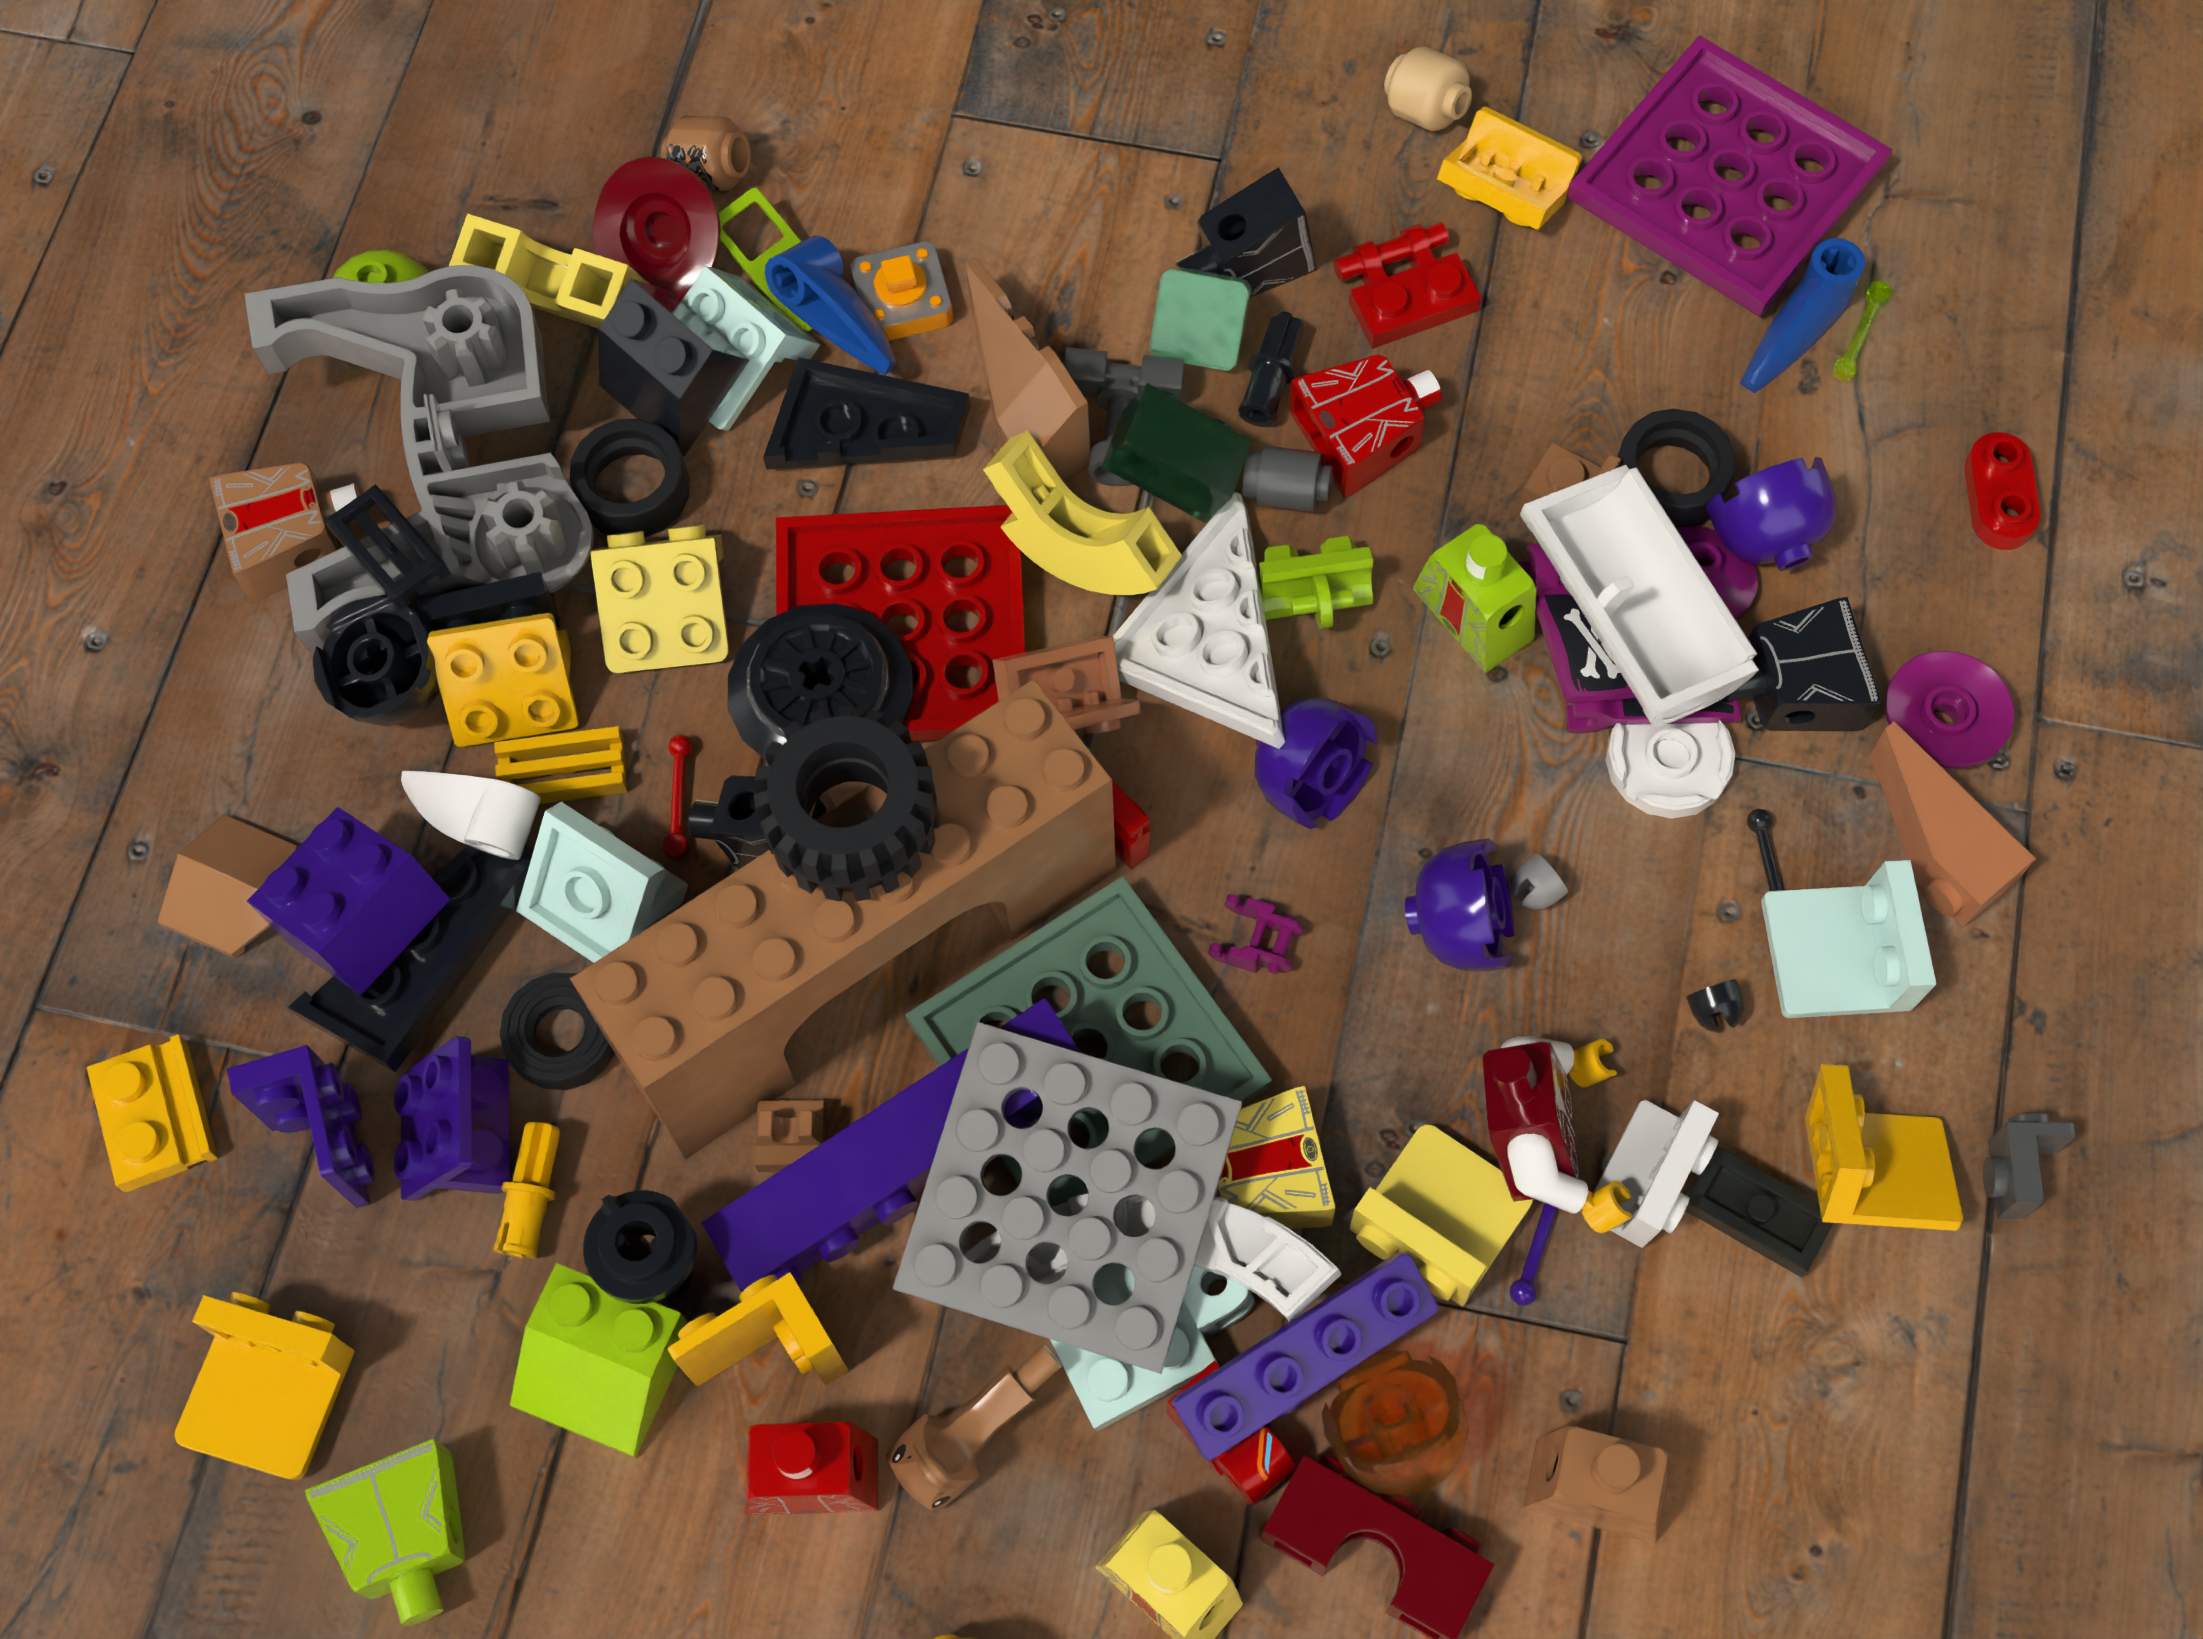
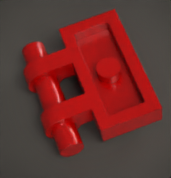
[1333,222,1481,349]

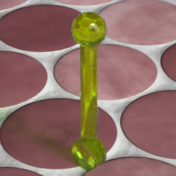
[1833,281,1892,381]

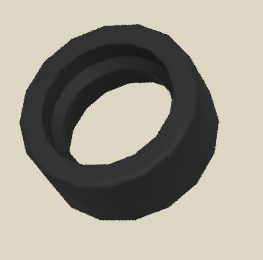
[1617,408,1736,528]
[570,419,689,538]

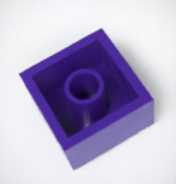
[247,807,451,996]

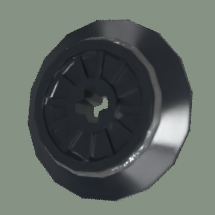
[728,603,913,761]

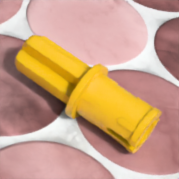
[493,1122,560,1259]

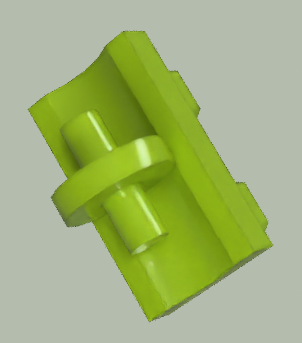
[1259,535,1373,630]

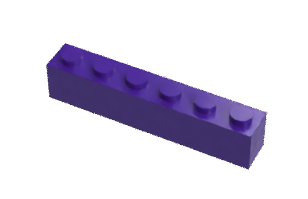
[701,998,1081,1292]

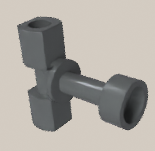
[1064,347,1184,486]

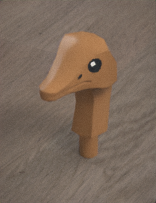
[886,1345,1062,1513]

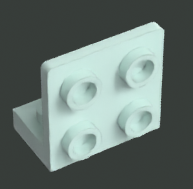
[682,266,821,431]
[1761,860,1937,1018]

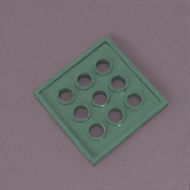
[905,876,1273,1207]

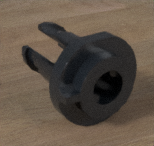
[583,1190,697,1304]

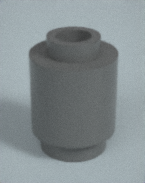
[1243,446,1333,513]

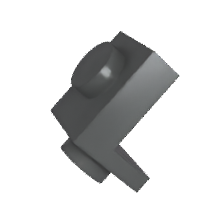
[1983,1113,2076,1219]

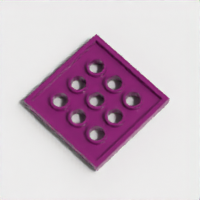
[1567,35,1893,317]

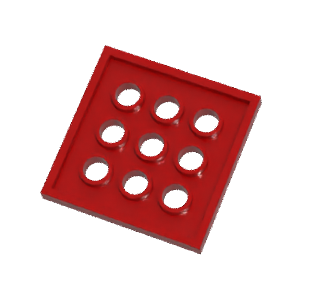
[776,505,1026,742]

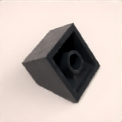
[599,279,750,457]

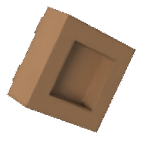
[755,1100,827,1172]

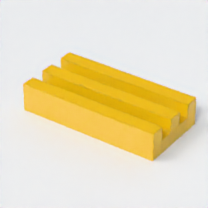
[494,726,627,804]

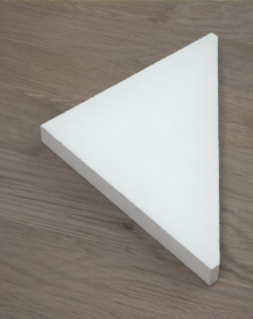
[1112,492,1285,749]

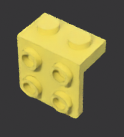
[590,525,729,673]
[1349,1125,1533,1307]

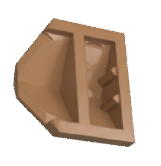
[157,814,298,959]

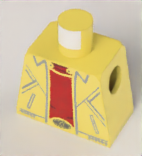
[1215,1086,1336,1229]
[1095,1510,1243,1639]

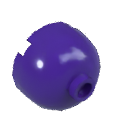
[1706,457,1837,571]
[1255,698,1377,829]
[1405,838,1515,971]

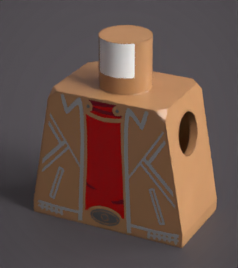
[209,462,366,602]

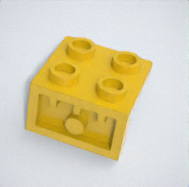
[1805,1064,1963,1231]
[667,1272,849,1386]

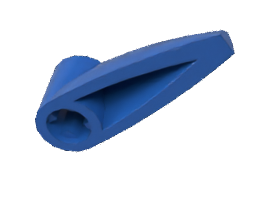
[765,235,897,375]
[1740,238,1865,393]

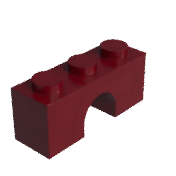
[1260,1455,1495,1639]

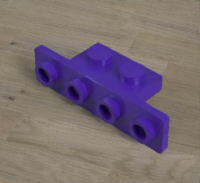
[1172,1252,1438,1460]

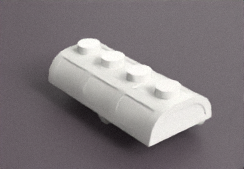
[1520,465,1759,727]

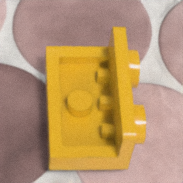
[1437,106,1582,230]

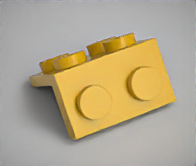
[175,1292,355,1481]

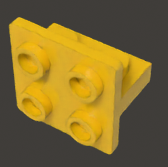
[427,613,579,747]

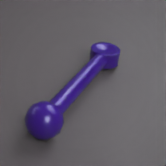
[1509,1203,1557,1306]

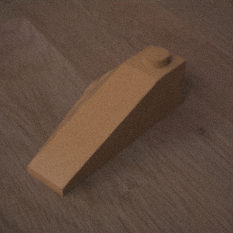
[965,258,1090,480]

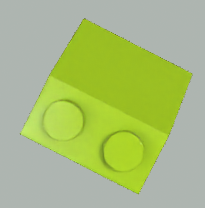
[510,1263,688,1458]

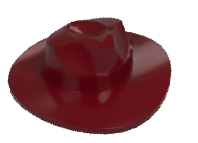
[593,157,721,301]

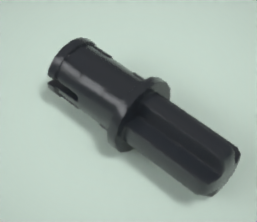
[1238,312,1304,427]

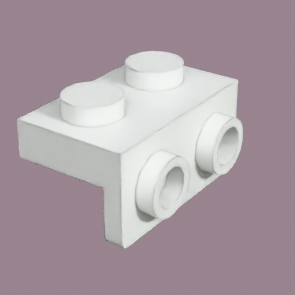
[1593,1100,1719,1248]

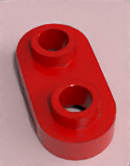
[1964,432,2041,550]

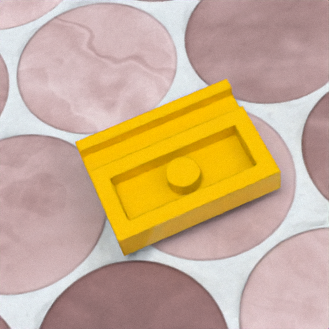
[86,1034,218,1193]

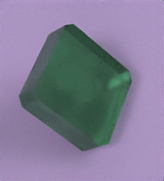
[1149,266,1251,371]

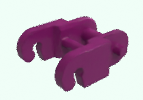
[1207,894,1304,974]

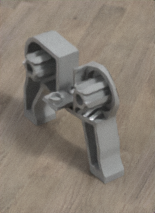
[244,265,594,653]

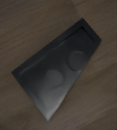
[763,357,971,469]

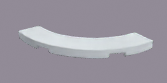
[965,1194,1342,1322]

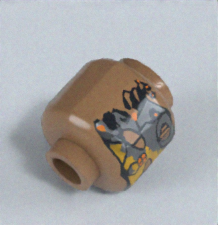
[661,115,751,192]

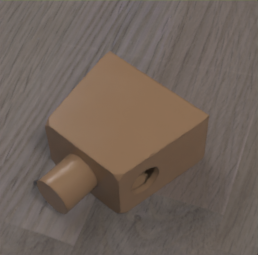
[1523,1426,1669,1543]

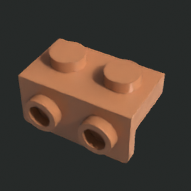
[993,636,1141,734]

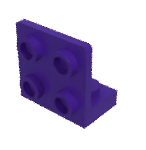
[227,1045,375,1208]

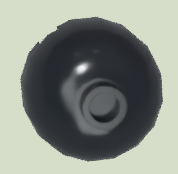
[313,596,440,726]

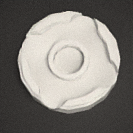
[1605,719,1735,819]

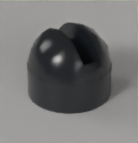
[1686,979,1744,1033]

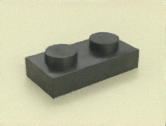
[1685,1146,1834,1278]

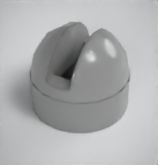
[1510,853,1568,910]

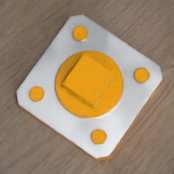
[850,241,953,341]

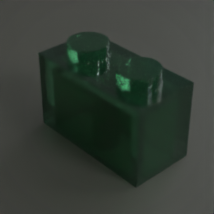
[1101,383,1252,523]

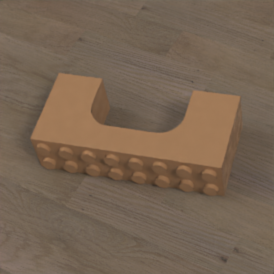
[570,679,1116,1159]

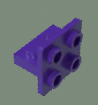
[394,1036,510,1201]

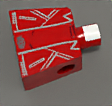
[1289,354,1442,499]
[745,1422,879,1515]

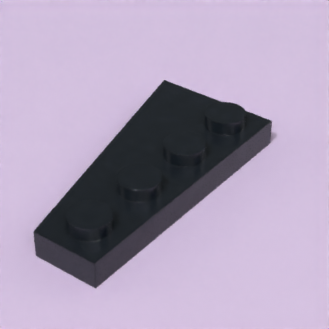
[288,844,534,1073]

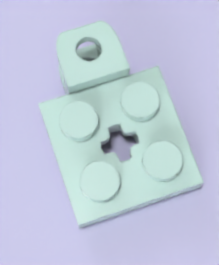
[1050,1264,1255,1431]

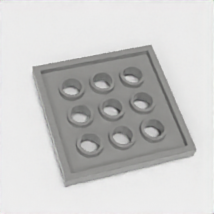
[893,1022,1242,1374]

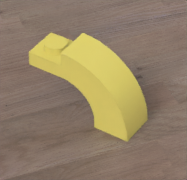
[983,430,1182,595]

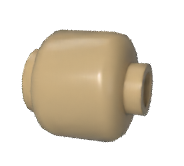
[1384,46,1472,132]

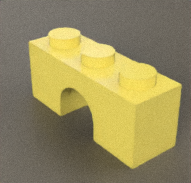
[448,213,649,329]

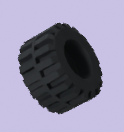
[754,706,939,901]

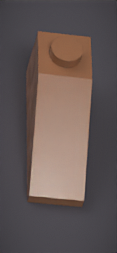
[1870,722,2036,928]

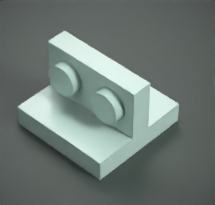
[516,802,688,963]

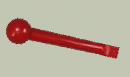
[662,734,693,861]

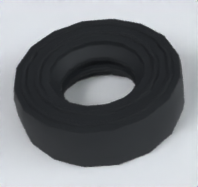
[500,972,615,1090]

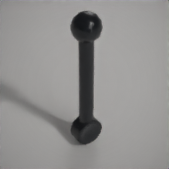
[1747,808,1783,891]

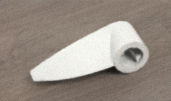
[401,771,541,860]

